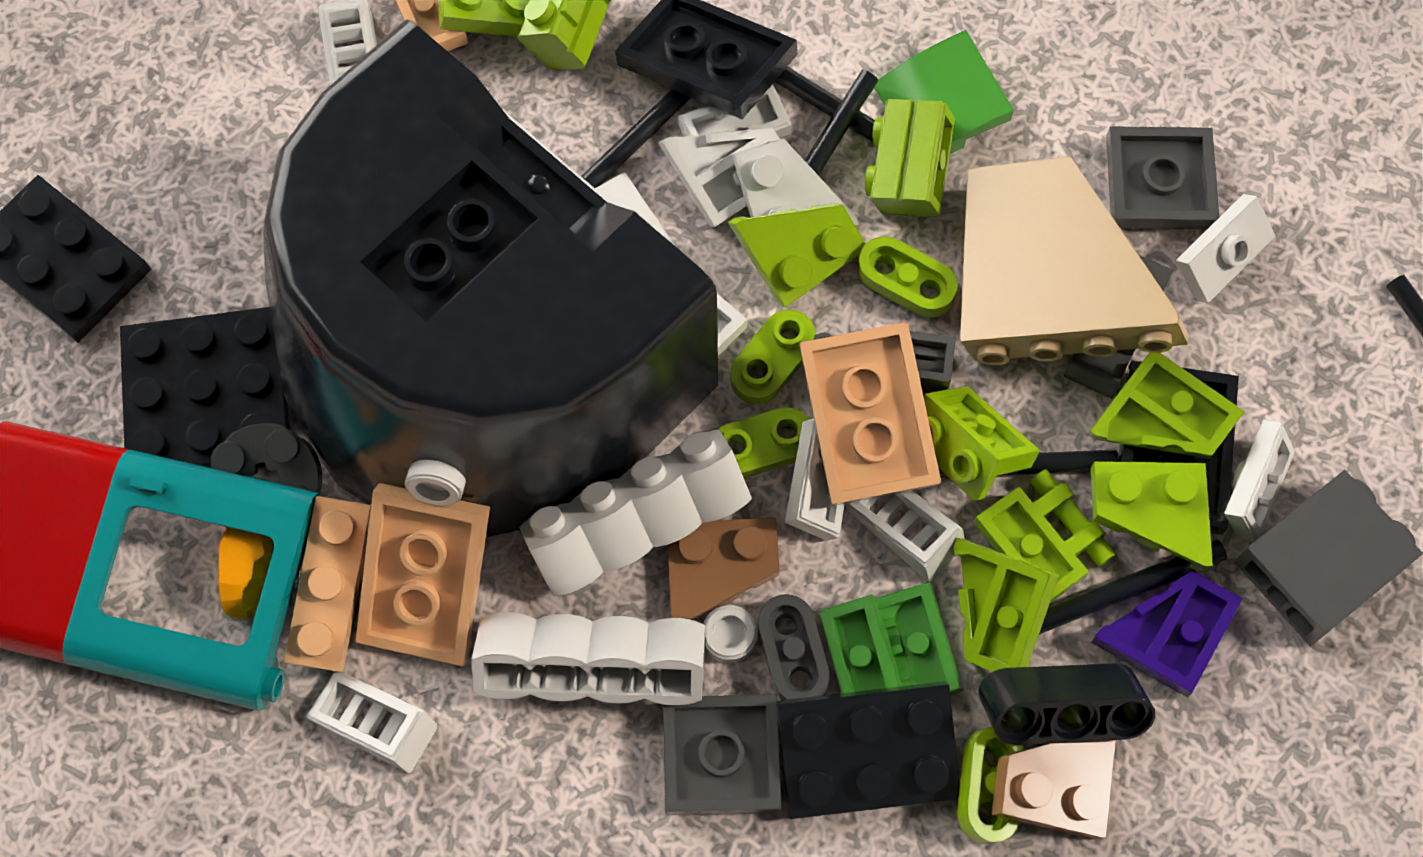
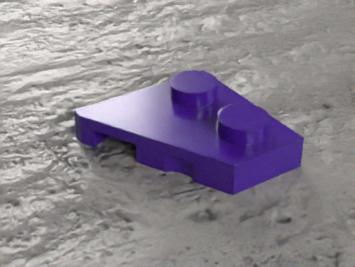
[1091,570,1243,698]

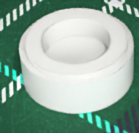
[405,460,466,506]
[703,605,758,663]

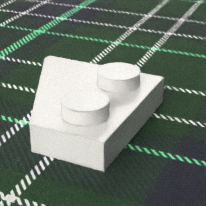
[658,127,780,227]
[732,139,859,225]

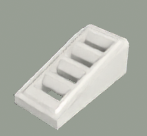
[318,0,377,85]
[845,491,965,583]
[306,671,437,773]

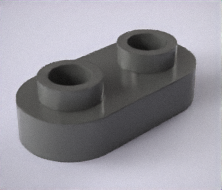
[758,594,830,700]

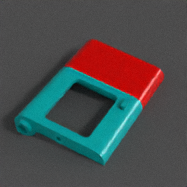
[0,421,320,711]

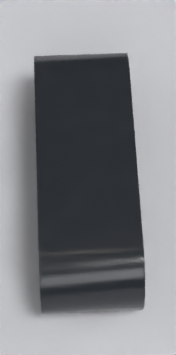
[978,663,1156,745]

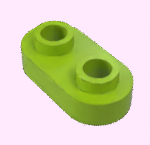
[858,236,958,318]
[730,310,816,404]
[717,407,810,478]
[957,726,1024,844]

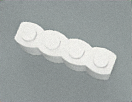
[519,430,752,597]
[471,612,705,705]

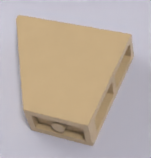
[960,156,1188,365]

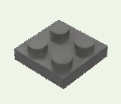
[1106,126,1220,229]
[663,694,781,815]

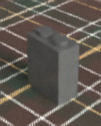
[1234,470,1423,647]

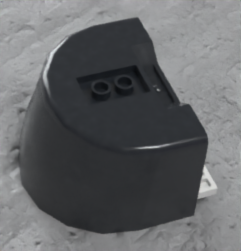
[263,19,747,537]

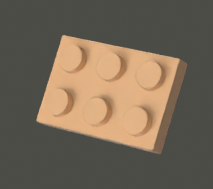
[799,321,941,506]
[355,483,490,666]

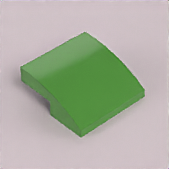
[874,30,1014,154]
[819,582,964,695]

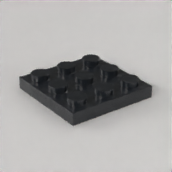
[120,307,289,468]

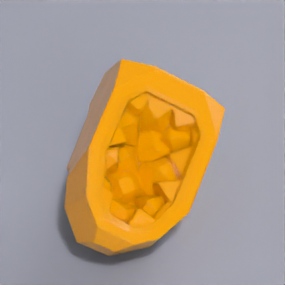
[218,527,274,621]

